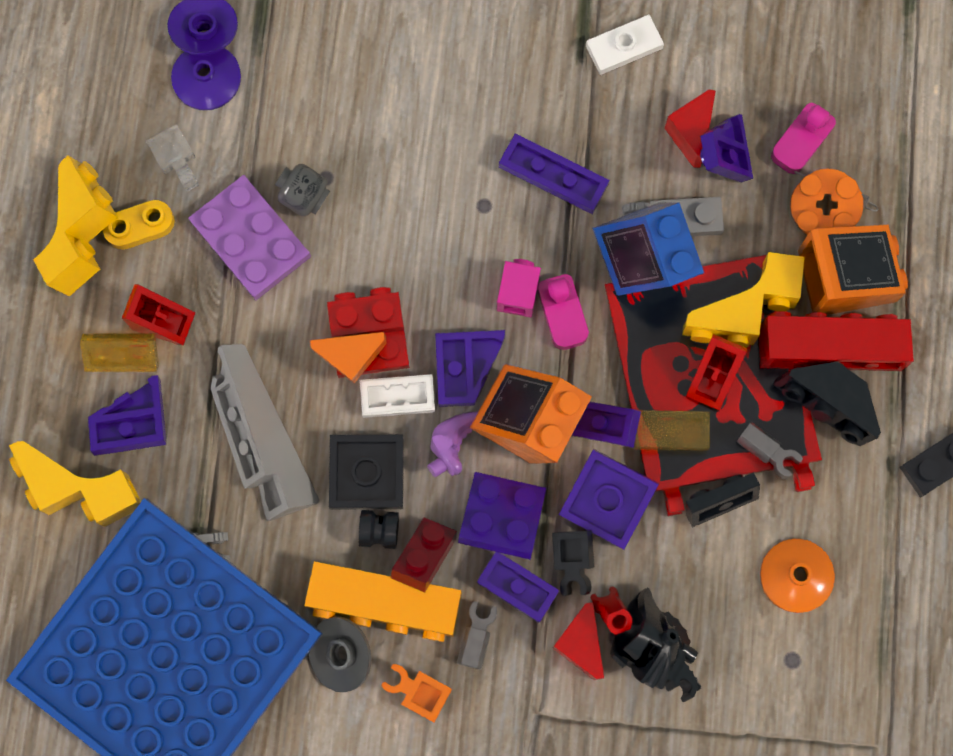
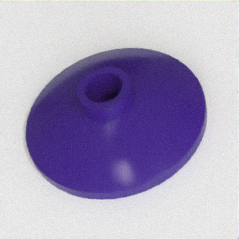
[167,0,238,55]
[171,48,241,110]

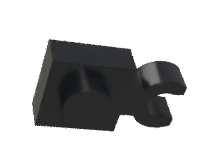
[552,530,594,596]

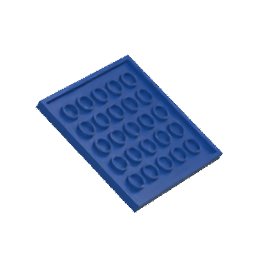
[6,498,323,756]

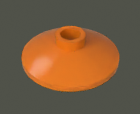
[760,539,835,613]

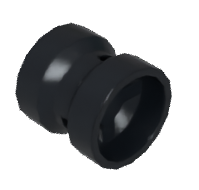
[358,510,399,549]

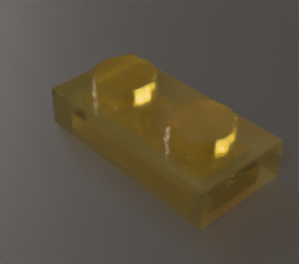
[80,333,159,372]
[634,410,710,451]

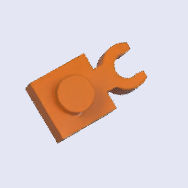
[381,664,453,723]

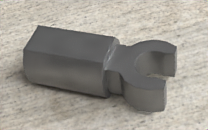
[736,422,803,480]
[457,601,497,670]

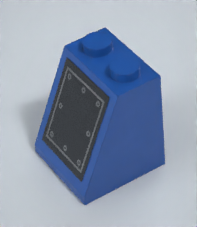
[592,202,704,296]

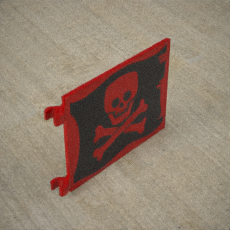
[605,255,822,516]

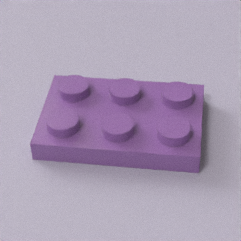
[188,175,311,301]

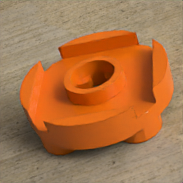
[790,169,863,235]

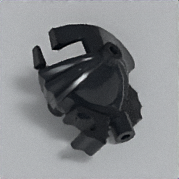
[610,587,701,702]

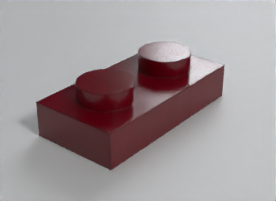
[391,517,457,593]

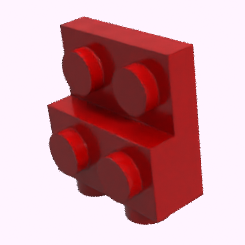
[327,287,410,378]

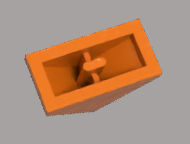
[310,332,387,384]

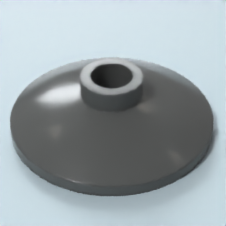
[309,617,371,693]

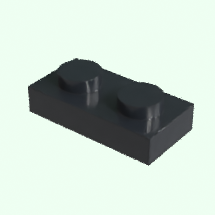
[899,433,953,498]
[686,472,760,528]

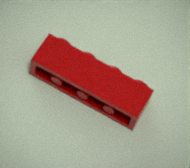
[759,311,914,371]

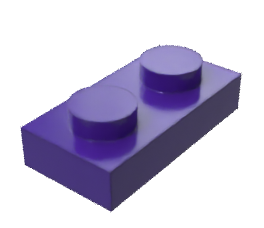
[572,402,641,448]
[477,552,560,623]

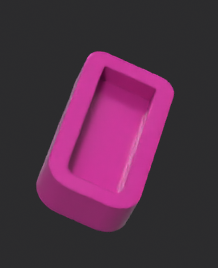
[771,103,836,174]
[538,274,589,350]

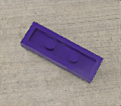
[499,133,610,215]

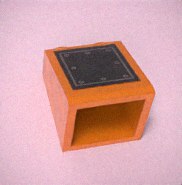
[798,224,908,315]
[470,364,592,464]

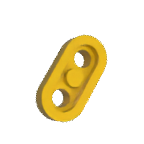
[103,200,175,250]

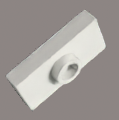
[586,15,664,75]
[360,374,435,418]

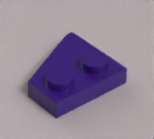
[435,330,505,407]

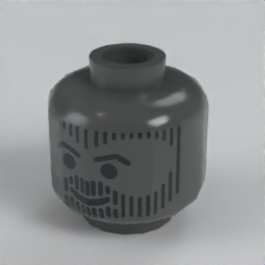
[275,164,330,216]

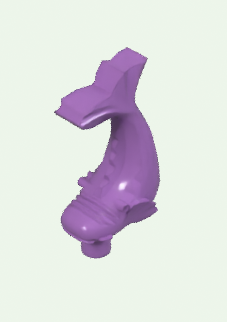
[427,412,478,477]

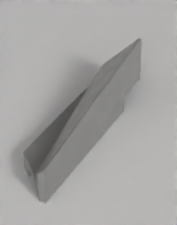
[210,344,319,521]

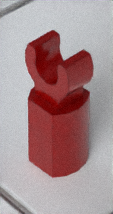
[590,587,632,635]

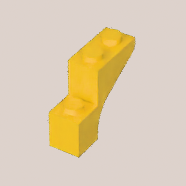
[33,155,117,296]
[682,252,805,348]
[9,441,141,527]

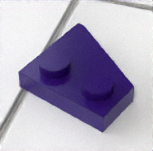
[700,114,753,183]
[88,375,167,456]

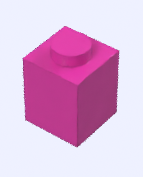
[497,259,541,318]

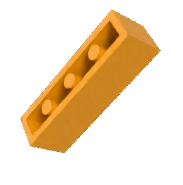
[304,561,462,642]

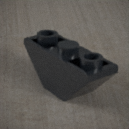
[773,361,881,446]

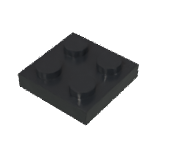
[329,434,404,510]

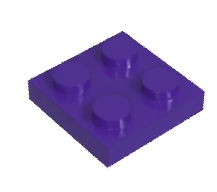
[559,449,659,550]
[458,472,546,560]

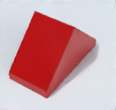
[664,89,716,168]
[122,284,196,346]
[686,334,747,411]
[552,602,604,680]

